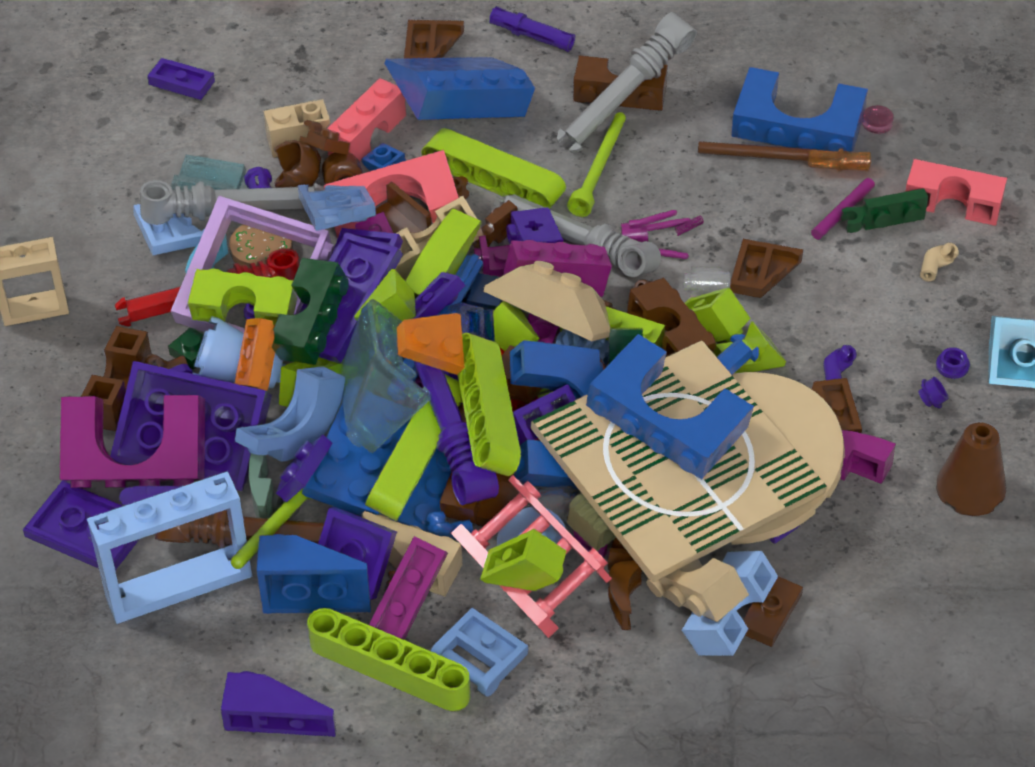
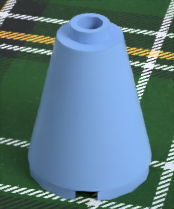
[192,316,286,388]

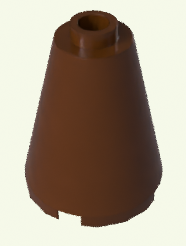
[936,422,1007,516]

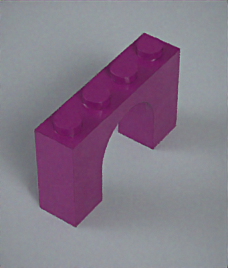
[60,395,205,489]

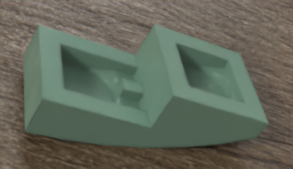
[249,453,274,519]

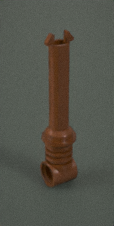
[155,509,324,549]

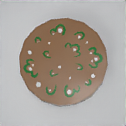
[229,224,293,268]

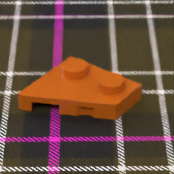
[396,313,465,375]

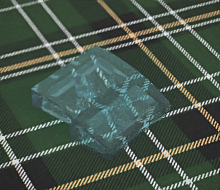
[171,154,246,190]

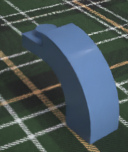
[235,367,345,462]

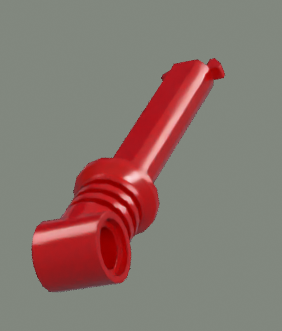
[115,248,300,327]

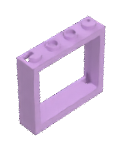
[171,196,334,333]

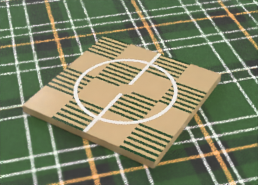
[531,341,827,583]

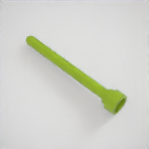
[567,112,626,217]
[231,489,312,569]

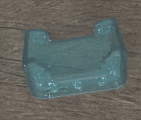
[339,299,431,453]

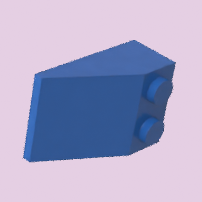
[257,534,371,614]

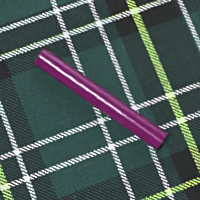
[811,178,875,240]

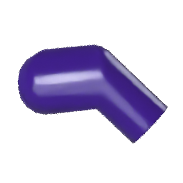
[823,345,857,380]

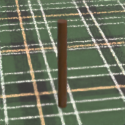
[698,141,821,162]

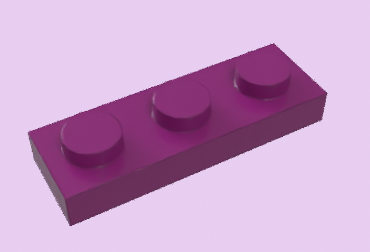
[369,536,448,640]

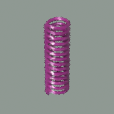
[675,215,704,236]

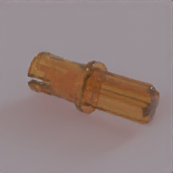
[808,148,871,172]

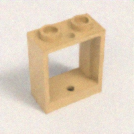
[0,237,69,326]

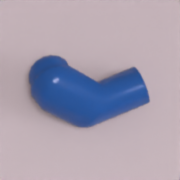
[426,511,473,540]

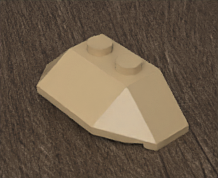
[484,261,611,341]

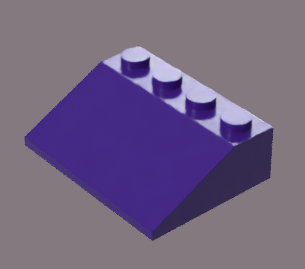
[110,361,272,492]

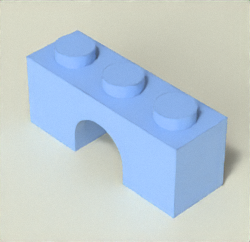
[682,551,778,656]

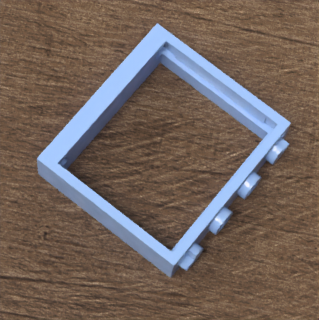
[87,471,252,624]

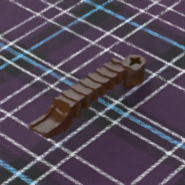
[607,537,643,630]

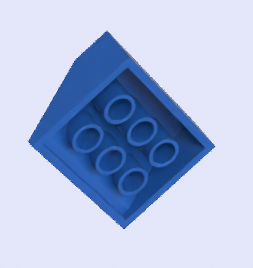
[384,57,535,120]

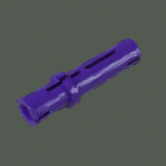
[489,6,576,52]

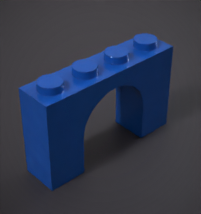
[731,67,868,159]
[586,334,754,480]
[510,340,603,490]

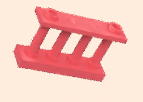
[451,475,612,638]

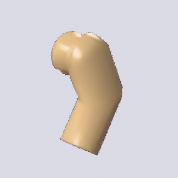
[920,243,959,281]

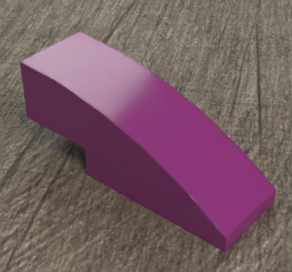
[840,430,896,484]

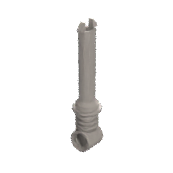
[557,12,697,153]
[140,180,325,225]
[494,195,661,277]

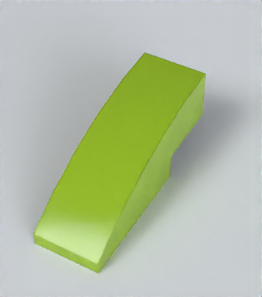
[405,208,482,297]

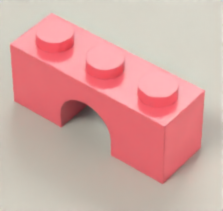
[327,78,406,162]
[905,159,1007,226]

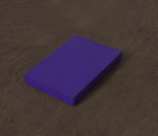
[23,481,140,571]

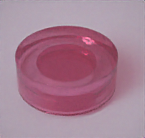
[862,105,894,134]

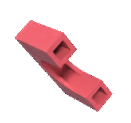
[324,150,459,239]

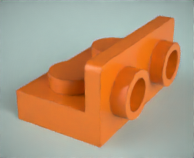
[234,318,275,391]

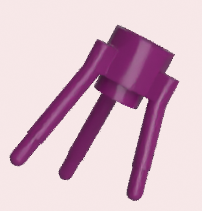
[621,210,691,259]

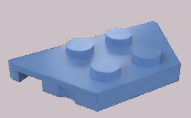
[298,185,376,231]

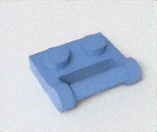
[431,608,528,697]

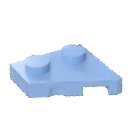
[133,204,205,256]

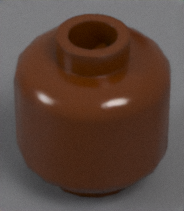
[322,152,363,184]

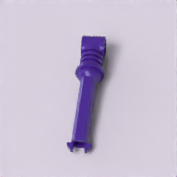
[414,361,499,505]

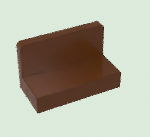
[368,182,431,233]

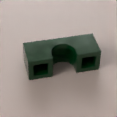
[271,258,349,365]

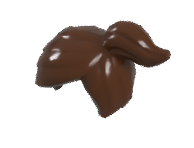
[274,140,321,188]

